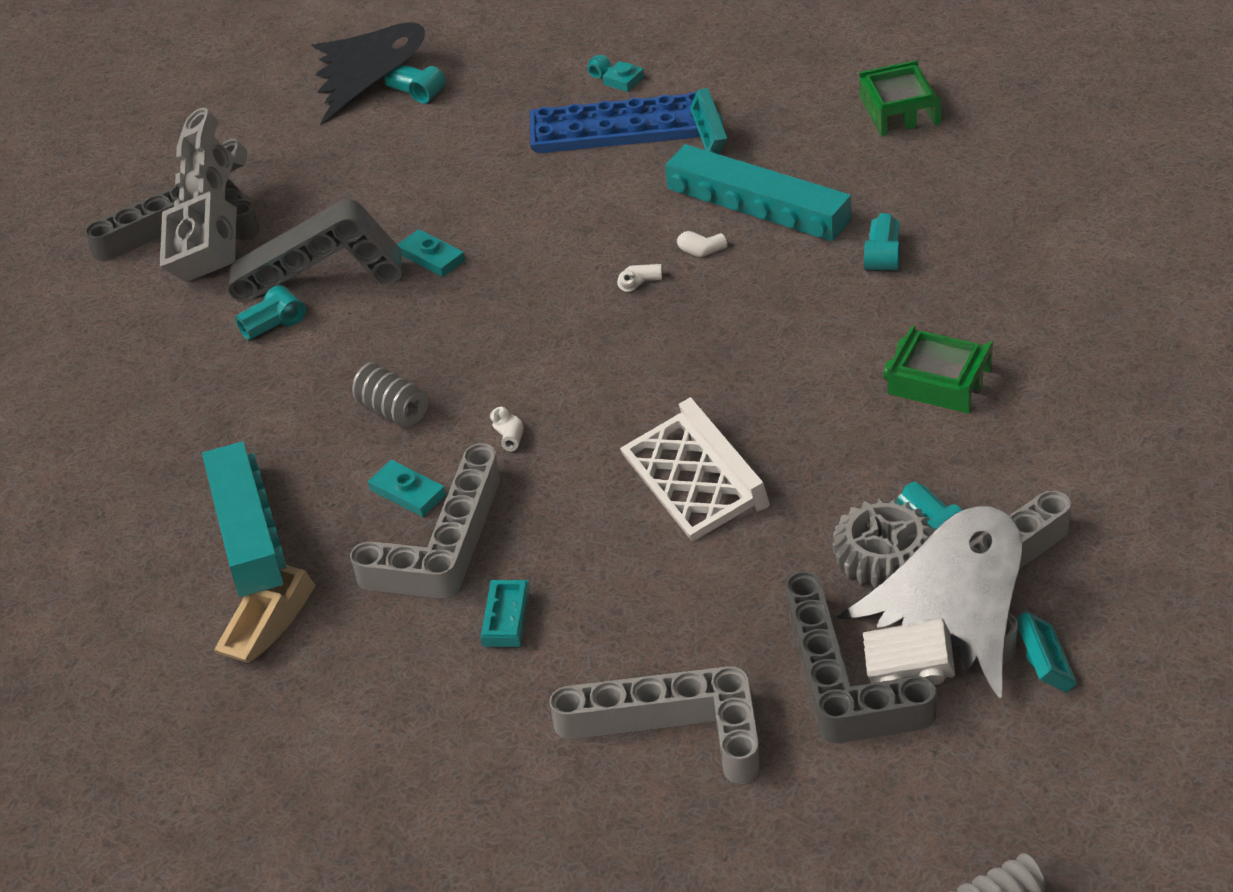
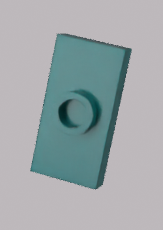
[690,88,727,155]
[397,229,465,277]
[367,459,446,517]
[480,580,530,647]
[1016,612,1077,692]

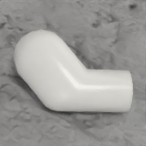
[677,231,727,258]
[617,264,662,292]
[490,407,524,452]

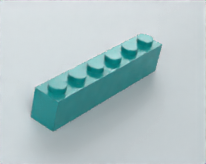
[665,144,852,241]
[202,441,287,597]

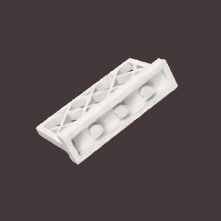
[620,397,770,541]

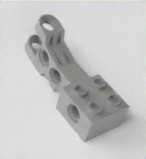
[160,107,248,282]

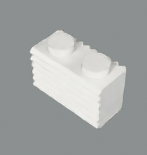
[863,618,955,685]

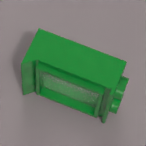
[859,60,941,137]
[883,325,993,414]

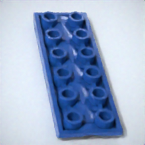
[530,92,700,153]

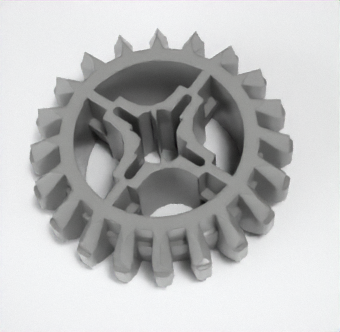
[833,498,935,589]

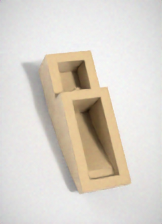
[214,565,316,663]

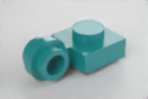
[587,55,644,92]

